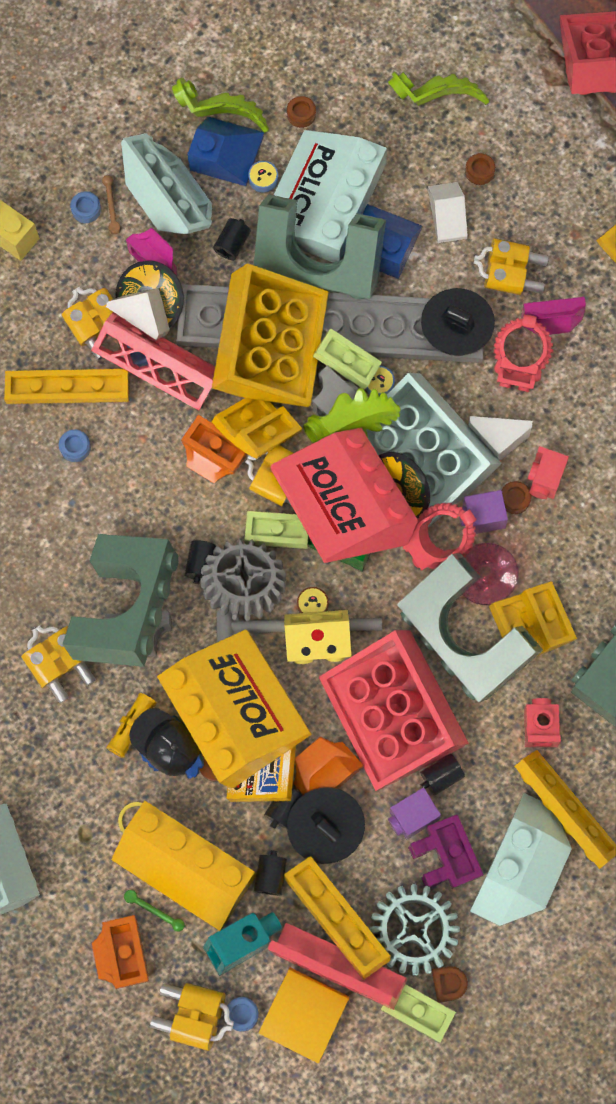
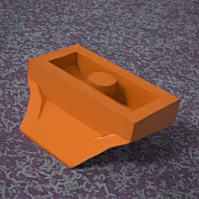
[181,415,248,483]
[293,737,364,795]
[91,915,149,989]

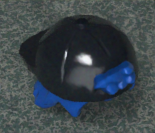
[129,708,204,779]

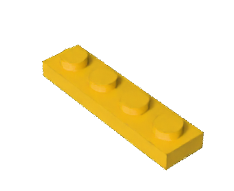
[4,369,129,404]
[514,750,616,869]
[284,856,391,980]

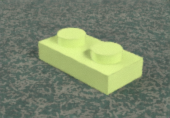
[313,328,382,390]
[244,511,309,549]
[381,984,456,1043]

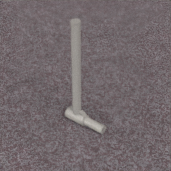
[217,610,382,642]

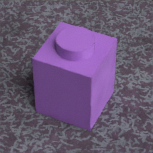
[459,490,508,534]
[388,787,441,840]

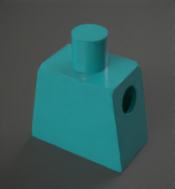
[203,912,282,976]

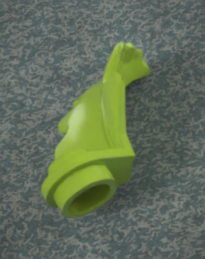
[388,72,490,106]
[172,77,269,133]
[303,388,401,443]

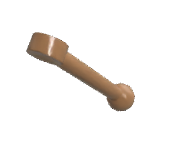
[102,175,121,235]

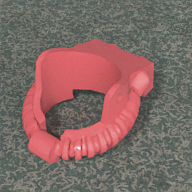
[493,314,553,392]
[402,503,477,571]

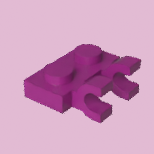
[408,814,484,889]

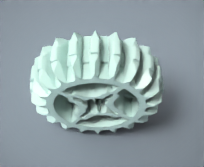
[370,884,460,976]

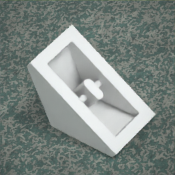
[428,182,468,243]
[106,288,170,340]
[468,416,533,461]

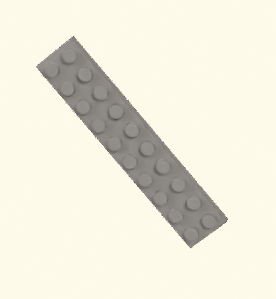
[176,284,484,363]

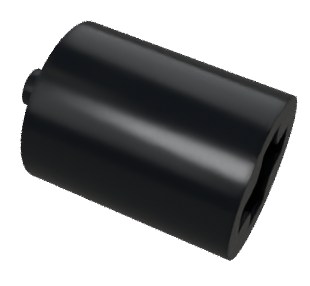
[213,218,251,261]
[185,540,217,584]
[420,753,465,796]
[264,788,302,829]
[254,850,287,896]

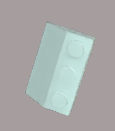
[0,803,40,915]

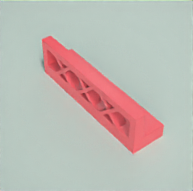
[91,312,215,410]
[268,923,407,1010]

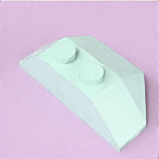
[121,133,212,234]
[470,793,572,926]

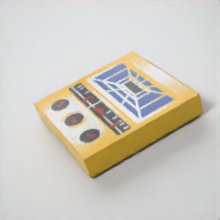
[226,746,296,802]

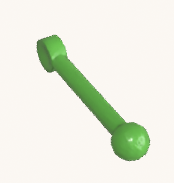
[124,890,185,932]

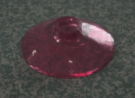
[462,543,519,605]

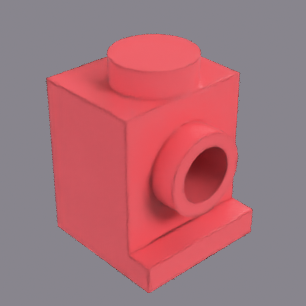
[528,446,569,499]
[524,698,561,747]

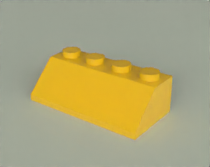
[111,800,256,931]

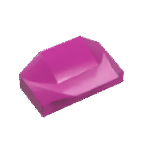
[126,228,177,275]
[521,297,586,335]

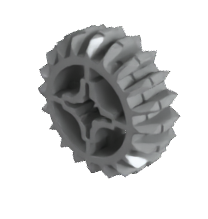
[200,538,286,622]

